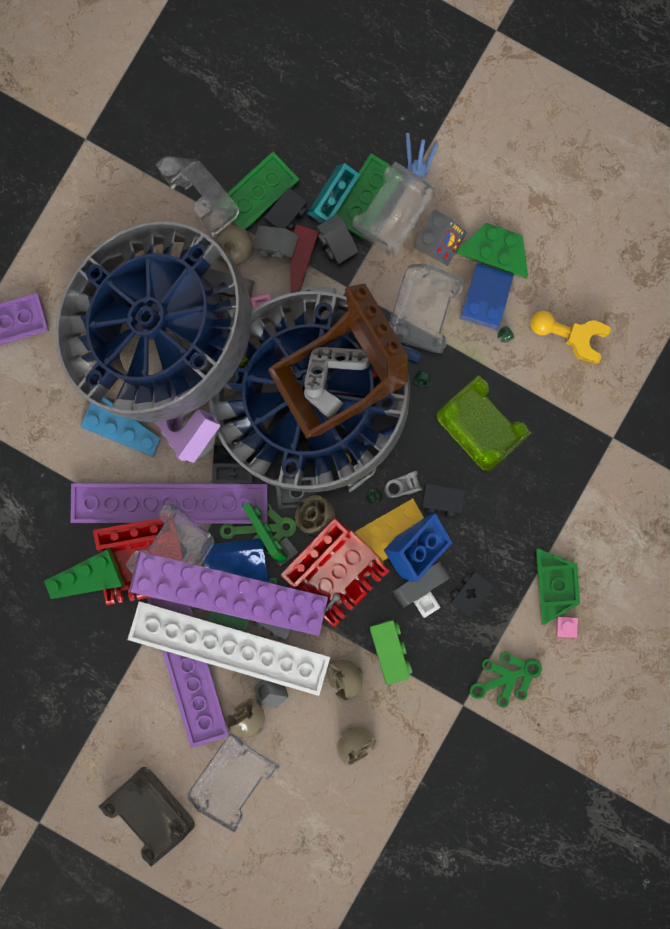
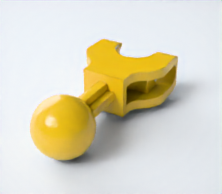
[530,310,611,364]

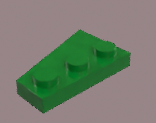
[242,502,288,563]

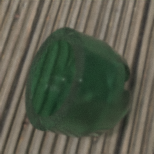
[497,325,514,343]
[414,370,431,387]
[366,489,382,505]

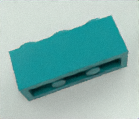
[307,163,360,224]

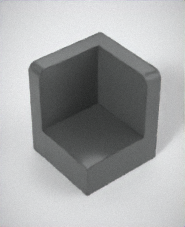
[273,537,298,567]
[254,680,288,708]

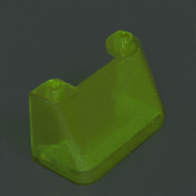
[437,375,531,471]

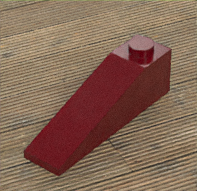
[290,224,319,293]

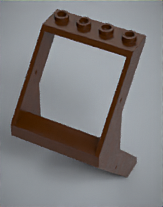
[268,283,408,439]

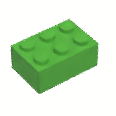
[369,619,412,685]

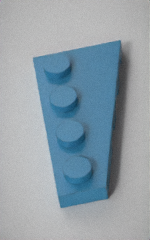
[80,397,161,457]

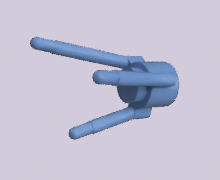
[406,133,438,178]

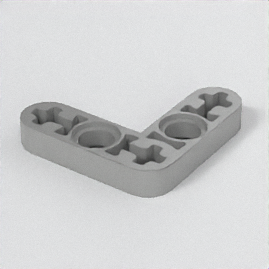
[305,347,370,398]

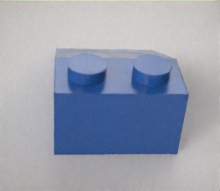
[460,263,514,330]
[384,513,452,582]

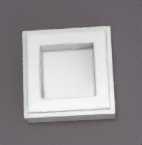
[414,591,441,618]

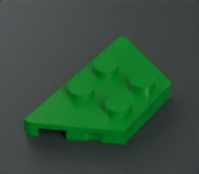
[456,223,528,279]
[535,549,580,625]

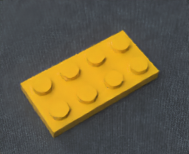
[355,499,424,561]

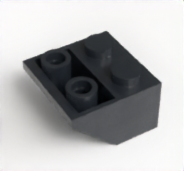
[212,445,253,484]

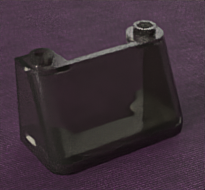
[98,767,195,867]

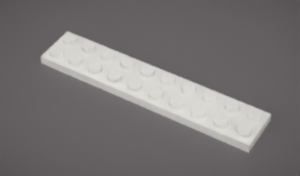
[128,601,330,696]

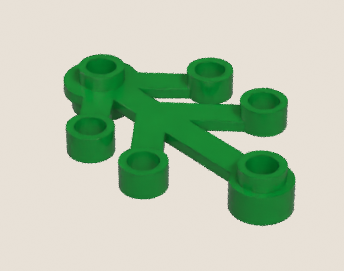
[469,651,542,708]

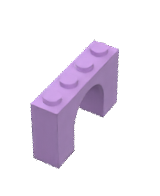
[154,388,220,463]

